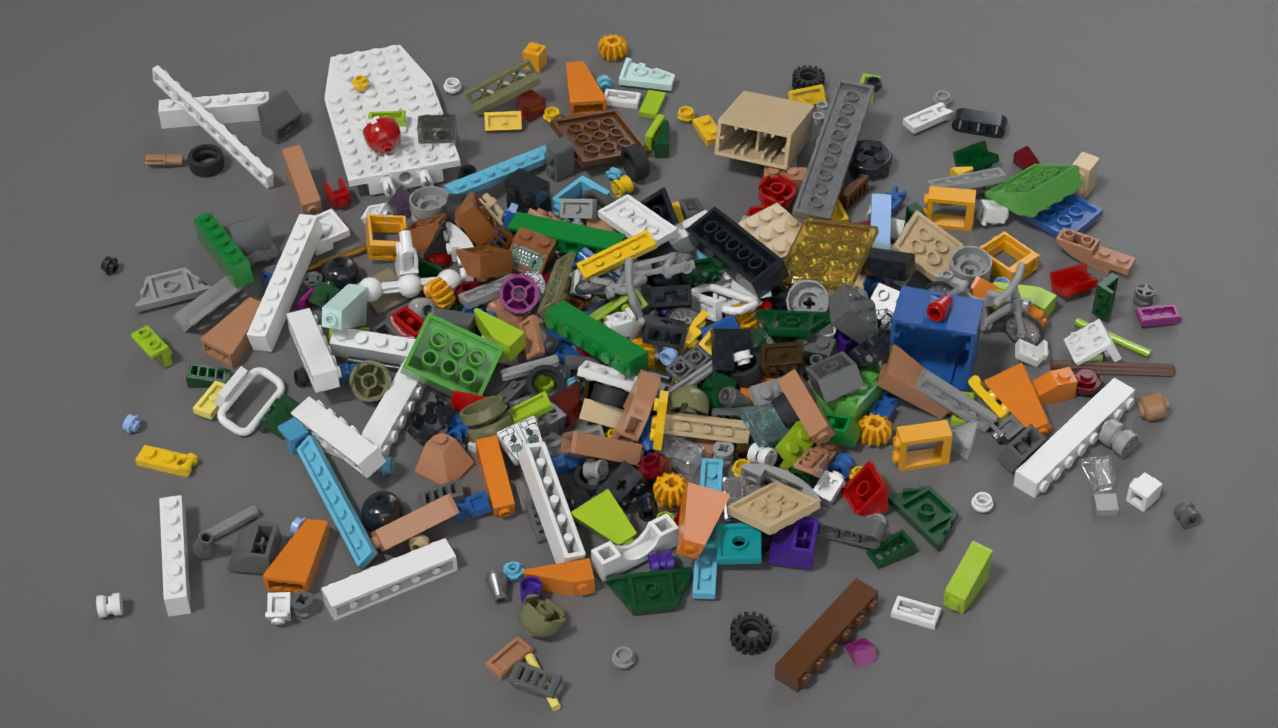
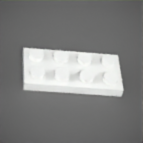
[598,194,678,247]

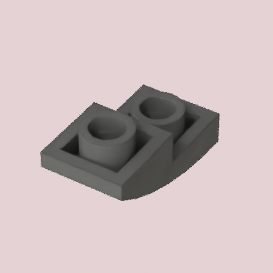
[665,344,712,382]

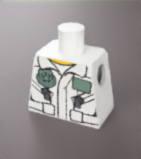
[497,416,543,466]

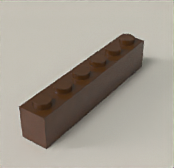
[775,578,879,692]

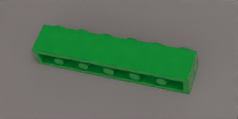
[507,212,626,255]
[193,213,254,288]
[545,300,648,378]

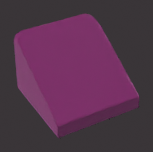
[294,287,314,311]
[844,638,877,667]

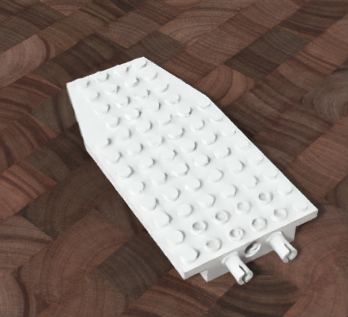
[324,45,461,197]

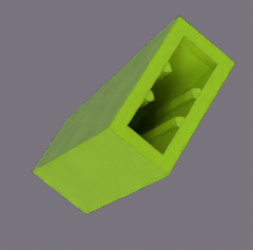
[571,489,637,546]
[943,541,993,614]

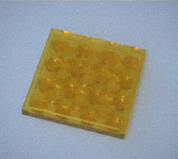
[780,218,879,290]

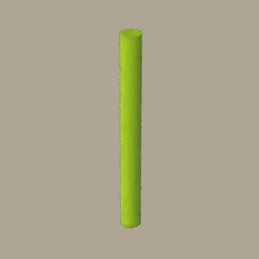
[1074,318,1152,358]

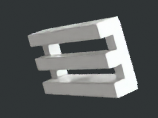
[604,89,641,109]
[891,596,941,630]

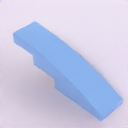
[869,193,891,250]

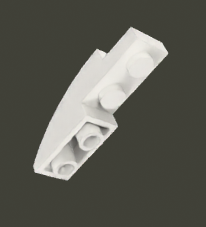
[443,222,474,282]

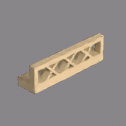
[664,411,751,444]

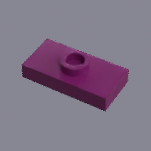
[1135,304,1181,327]

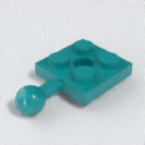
[703,523,762,565]

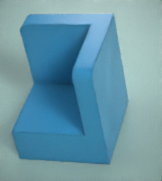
[278,417,309,455]

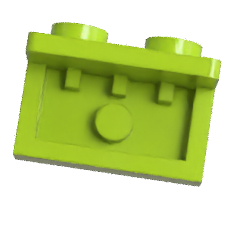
[131,325,172,368]
[775,421,814,469]

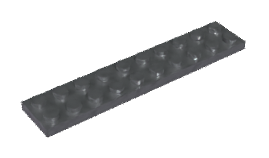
[792,79,875,224]

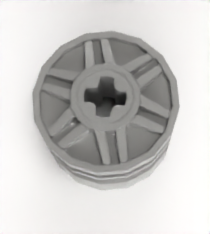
[409,186,449,235]
[949,246,992,290]
[786,280,830,312]

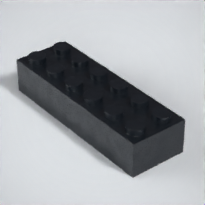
[685,206,790,299]

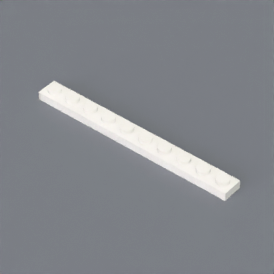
[152,65,274,189]

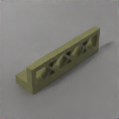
[464,58,541,117]
[537,251,576,320]

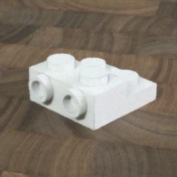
[314,209,350,256]

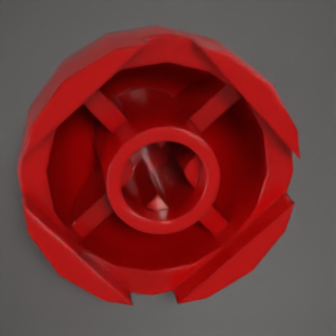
[362,117,402,153]
[758,174,796,210]

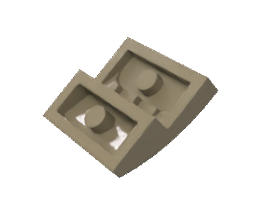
[356,268,412,317]

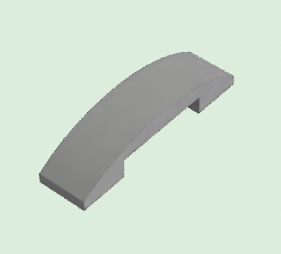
[741,463,821,506]

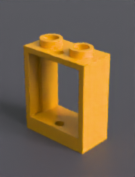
[923,186,976,232]
[365,214,407,261]
[979,231,1039,282]
[891,420,953,471]

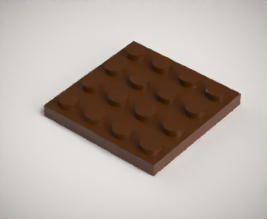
[550,109,650,168]

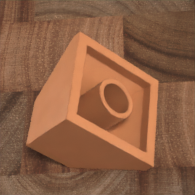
[414,431,475,486]

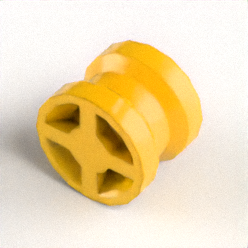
[611,175,634,198]

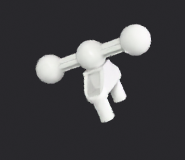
[359,230,462,302]

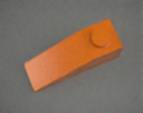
[1032,367,1078,405]
[523,558,595,597]

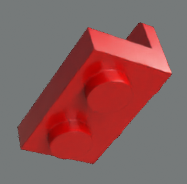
[1050,263,1098,298]

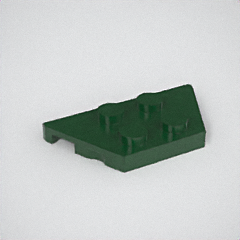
[756,309,831,339]
[888,485,958,550]
[606,567,692,615]

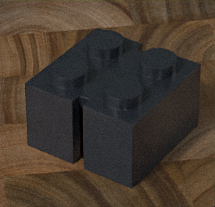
[505,168,551,213]

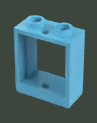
[551,175,611,224]

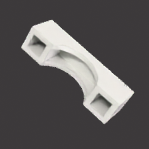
[591,513,679,582]

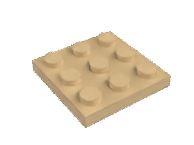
[738,203,818,261]
[891,210,964,282]
[726,481,820,535]

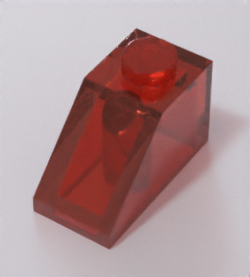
[517,89,546,123]
[550,381,580,429]

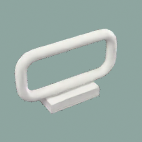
[688,284,759,322]
[214,366,285,436]

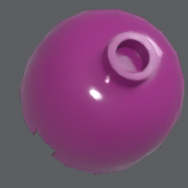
[499,274,539,314]

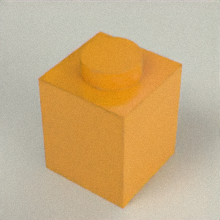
[522,42,547,73]

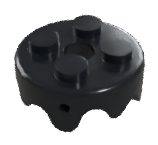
[849,140,892,180]
[405,392,455,442]

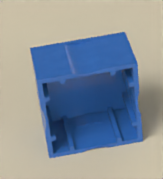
[890,286,984,392]

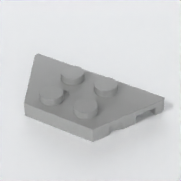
[135,267,211,312]

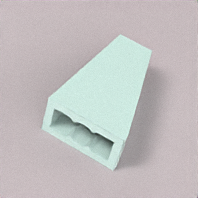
[322,284,368,330]

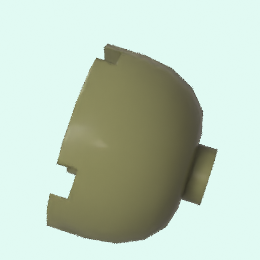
[349,360,392,402]
[667,384,709,416]
[519,594,566,638]

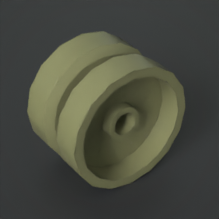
[459,395,513,443]

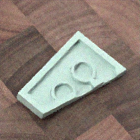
[619,57,675,91]

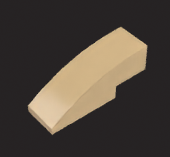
[579,398,624,429]

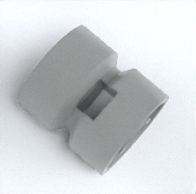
[1098,418,1140,458]

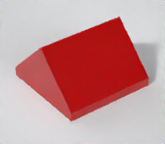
[841,460,888,517]

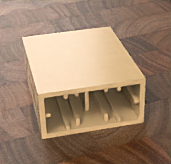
[714,91,815,170]

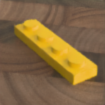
[576,229,657,282]

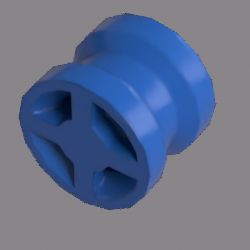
[829,453,856,480]

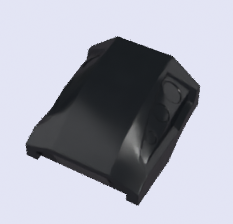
[847,334,890,369]

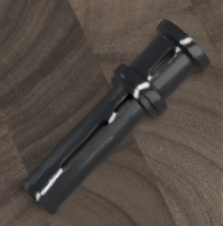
[637,470,658,522]

